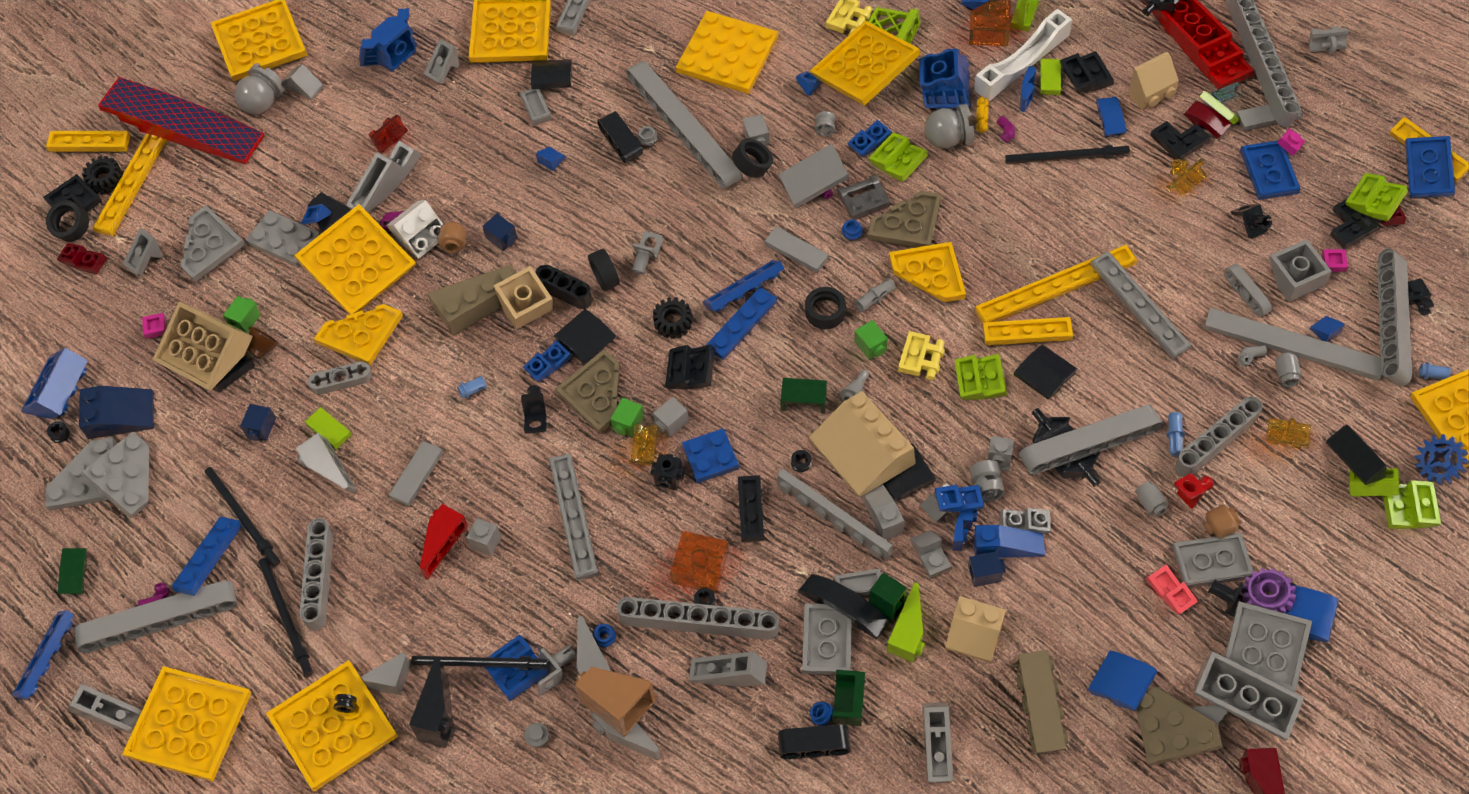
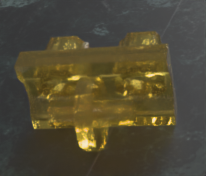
[1166,159,1207,196]
[1266,418,1311,448]
[631,424,658,466]

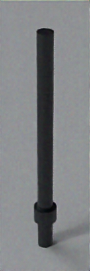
[1005,145,1130,163]
[204,467,281,567]
[258,558,314,677]
[411,656,550,671]

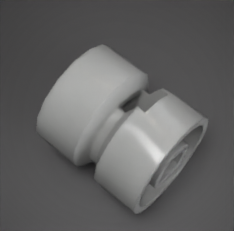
[970,460,1005,502]

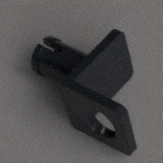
[1231,204,1272,238]
[521,385,547,434]
[1208,579,1247,617]

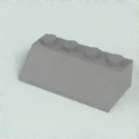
[1194,651,1304,741]

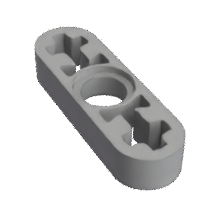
[1224,263,1272,317]
[308,361,372,394]

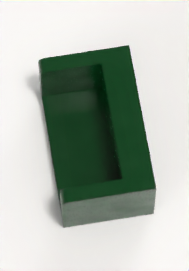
[780,378,827,414]
[869,573,907,624]
[832,670,865,726]

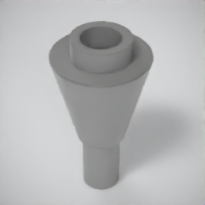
[840,370,869,401]

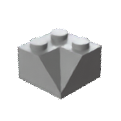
[1269,239,1332,302]

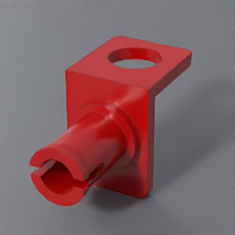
[1174,473,1214,509]

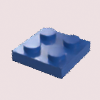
[682,428,739,483]

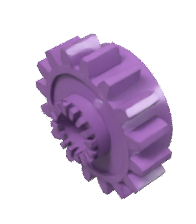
[1241,568,1296,614]

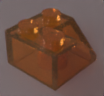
[968,0,1011,46]
[670,531,729,594]

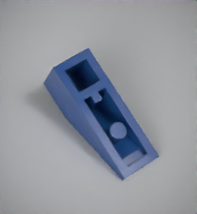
[973,525,1045,558]

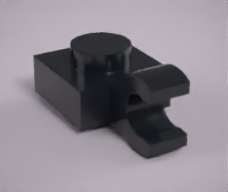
[1408,278,1434,316]

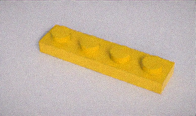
[1389,117,1469,183]
[46,131,131,152]
[983,317,1073,346]

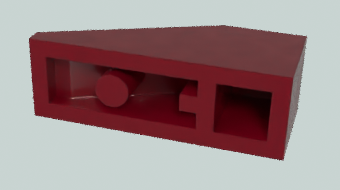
[1239,748,1285,794]

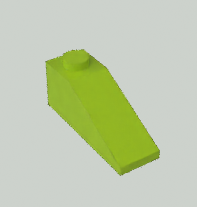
[887,582,925,662]

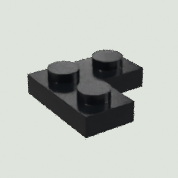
[1150,121,1210,162]
[43,174,102,212]
[1330,198,1379,249]

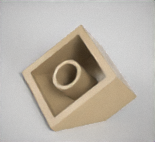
[1128,52,1179,111]
[493,266,553,330]
[945,596,1006,663]

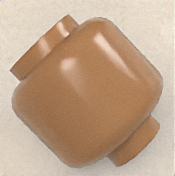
[438,222,467,253]
[1203,505,1241,539]

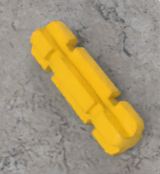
[976,96,989,133]

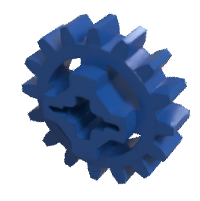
[1415,434,1469,485]

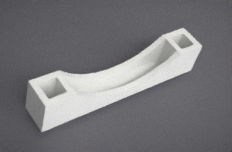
[974,9,1072,101]

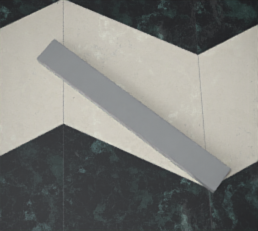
[1204,308,1382,381]

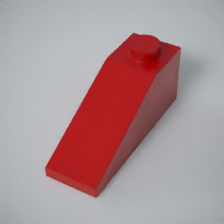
[420,503,468,579]

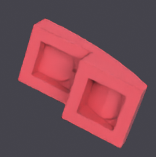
[1146,564,1198,615]

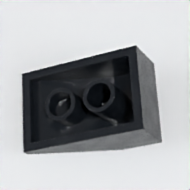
[409,658,455,748]

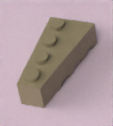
[427,265,517,336]
[1012,650,1069,755]

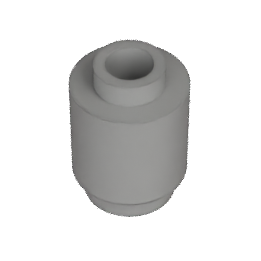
[1275,353,1302,387]
[1135,481,1169,517]

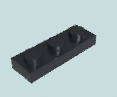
[738,475,765,542]

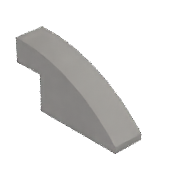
[346,141,421,212]

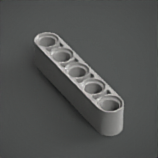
[1175,396,1263,477]
[300,518,333,631]

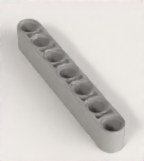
[1377,248,1412,387]
[1019,404,1163,475]
[74,581,237,653]
[617,597,779,640]

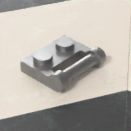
[837,174,891,220]

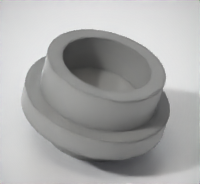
[637,126,658,146]
[524,723,549,747]

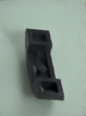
[798,574,890,640]

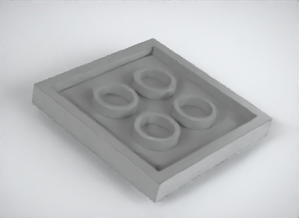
[1225,601,1312,692]

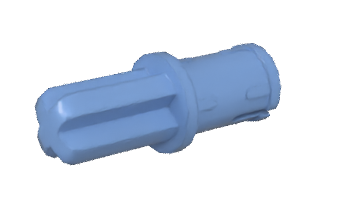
[1166,412,1185,457]

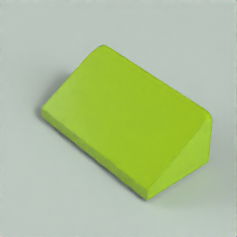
[1349,468,1399,496]

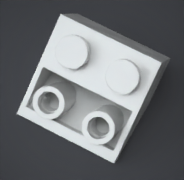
[386,200,443,259]

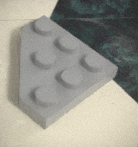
[180,205,245,282]
[82,432,149,518]
[46,437,116,511]

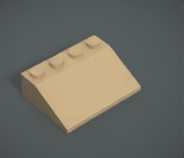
[153,301,253,390]
[809,391,916,498]

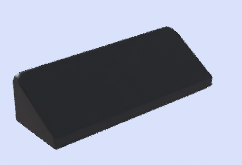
[1326,424,1387,485]

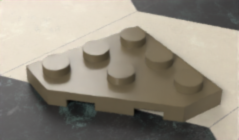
[868,191,942,247]
[555,349,620,434]
[1137,687,1223,766]

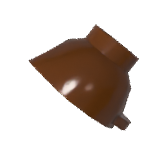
[247,326,279,358]

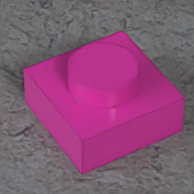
[1277,128,1305,156]
[1322,249,1348,272]
[142,313,167,339]

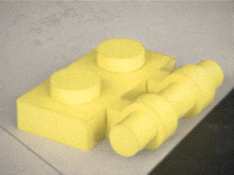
[825,0,872,35]
[898,331,945,381]

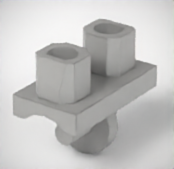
[1309,27,1349,54]

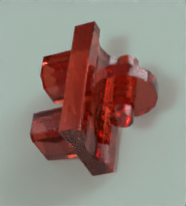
[369,115,408,153]

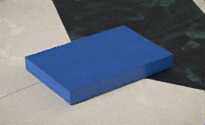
[1405,136,1455,198]
[1240,140,1301,200]

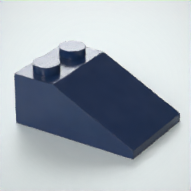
[79,386,154,439]

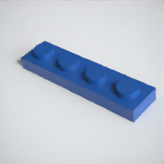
[703,260,784,312]
[706,287,777,360]
[172,517,242,596]
[11,610,74,700]

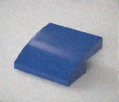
[1286,585,1339,642]
[484,635,549,701]
[1088,650,1158,711]

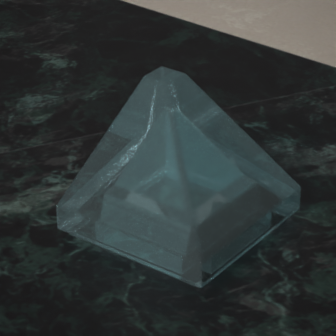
[1211,82,1239,103]

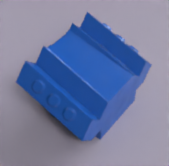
[359,8,417,72]
[919,48,971,109]

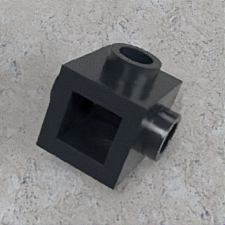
[651,454,685,490]

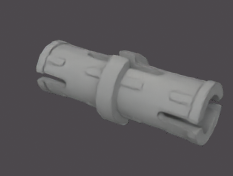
[855,278,896,312]

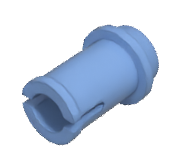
[1419,362,1451,380]
[457,376,487,399]

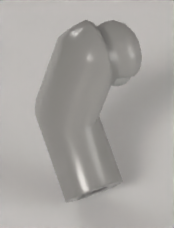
[1238,345,1267,367]

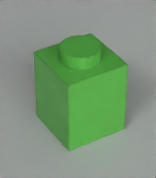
[223,296,261,333]
[854,320,888,360]
[611,398,644,437]

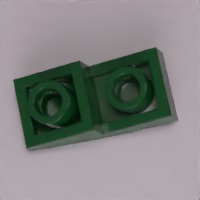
[58,548,87,594]

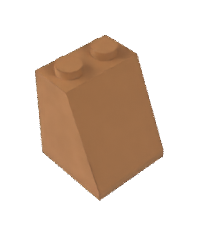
[575,667,656,737]

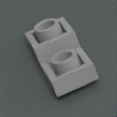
[1000,508,1051,534]

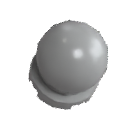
[234,63,286,115]
[924,104,974,149]

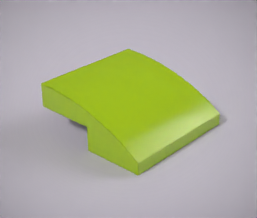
[868,132,928,182]
[1346,173,1408,221]
[954,353,1007,400]
[1383,480,1441,529]

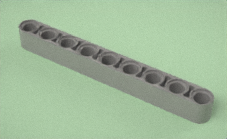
[1225,0,1301,127]
[626,60,742,189]

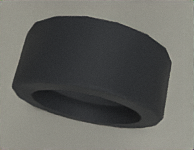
[732,138,773,178]
[46,200,89,242]
[588,248,620,291]
[805,287,846,329]

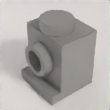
[987,436,1014,472]

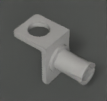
[632,231,663,275]
[538,645,576,696]

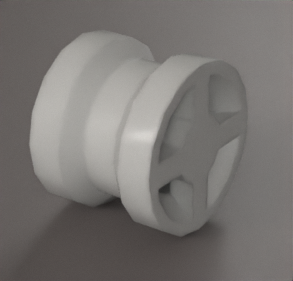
[815,111,836,137]

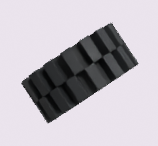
[82,156,123,195]
[653,297,692,339]

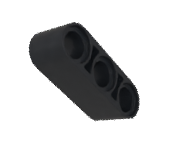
[597,111,643,163]
[536,264,592,309]
[778,725,851,759]

